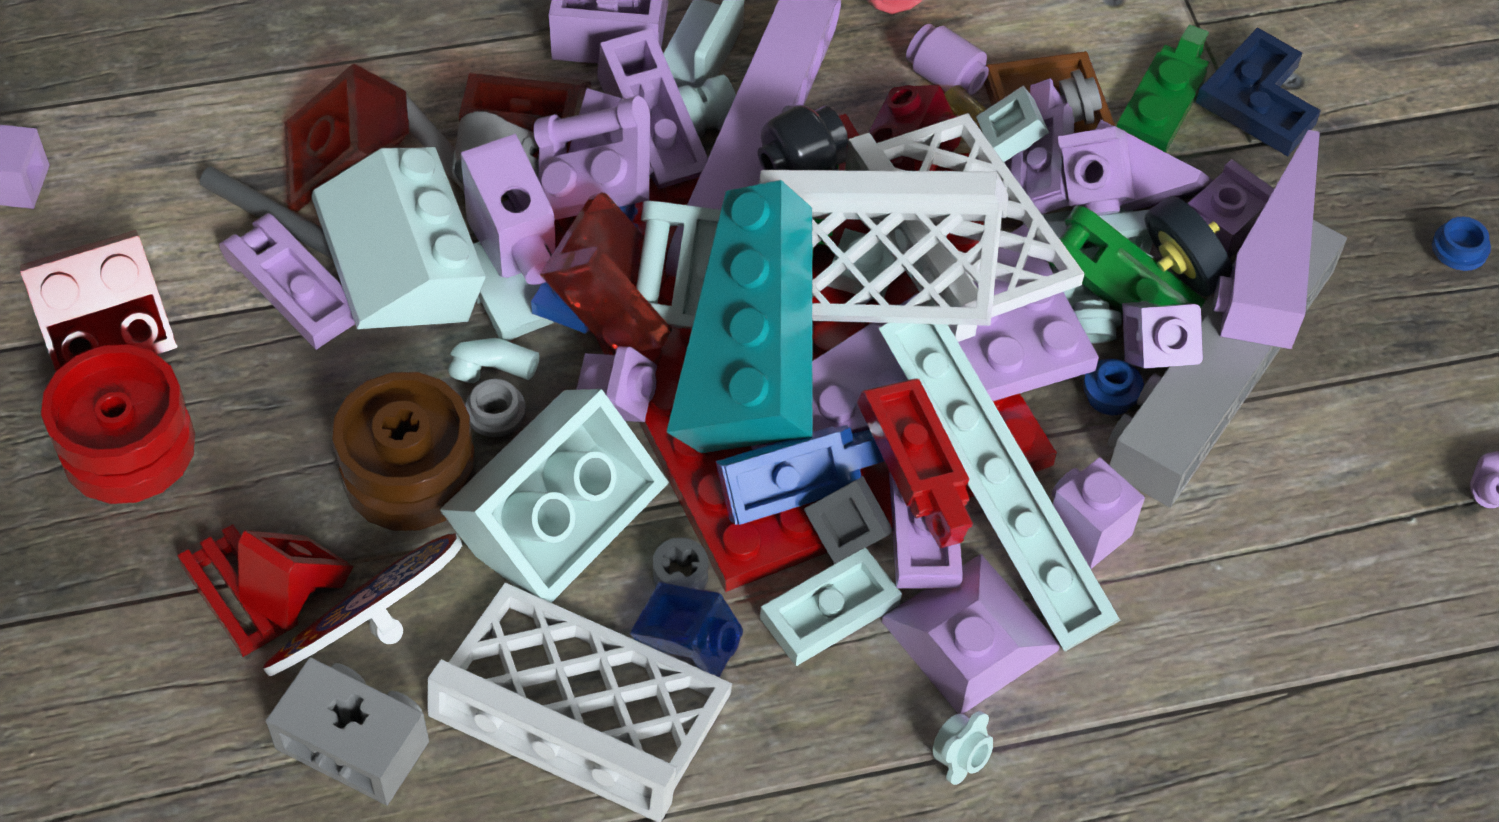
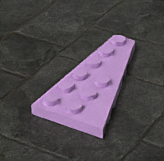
[751,224,1099,450]

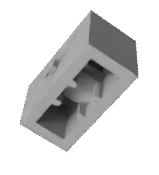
[266,657,429,806]

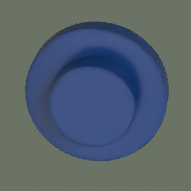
[1432,217,1491,271]

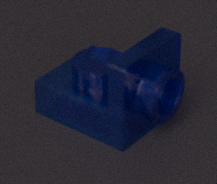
[630,582,743,677]

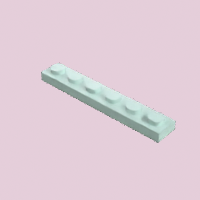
[879,299,1121,652]

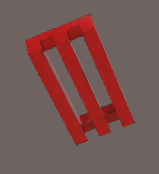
[177,524,299,657]

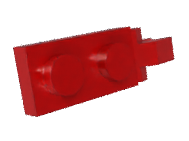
[857,378,973,548]

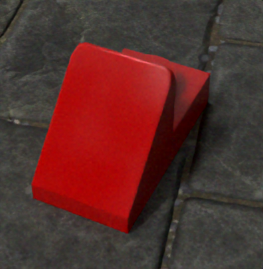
[238,530,354,629]

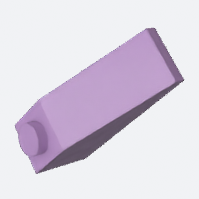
[597,28,708,190]

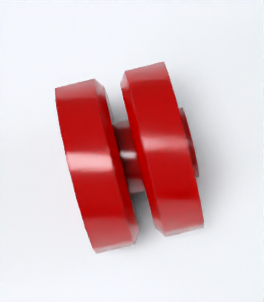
[41,344,195,504]

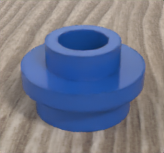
[1083,359,1144,415]

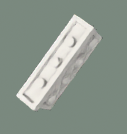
[845,113,1084,342]
[759,170,1008,326]
[428,583,732,822]

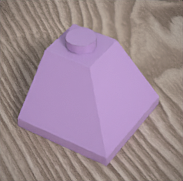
[1085,120,1214,211]
[882,554,1060,714]

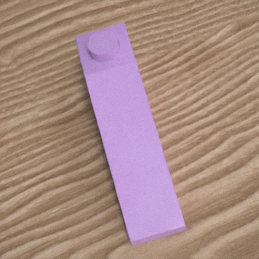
[1213,130,1320,349]

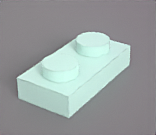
[760,548,902,666]

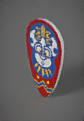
[263,533,462,676]

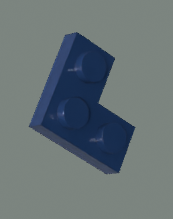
[1196,27,1321,157]

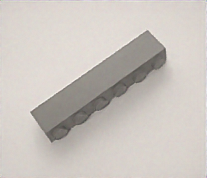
[1107,220,1348,508]

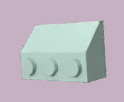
[312,147,486,329]
[440,389,669,603]

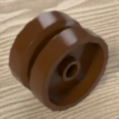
[332,372,476,531]

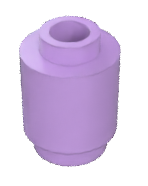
[906,24,989,99]

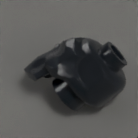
[757,104,848,171]

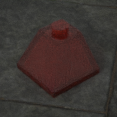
[284,63,409,212]

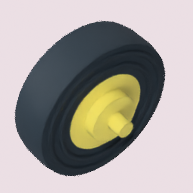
[1144,196,1233,296]

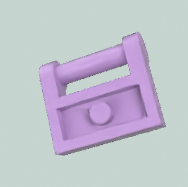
[534,96,650,220]

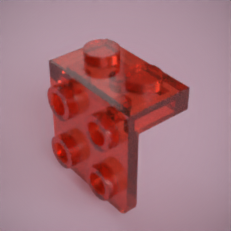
[540,192,673,355]

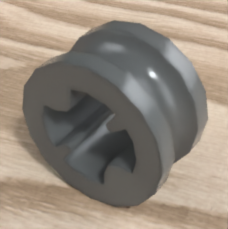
[653,537,709,601]

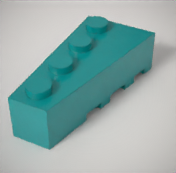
[667,180,813,453]

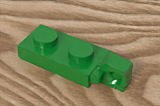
[1116,24,1210,153]

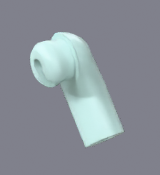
[448,338,539,383]

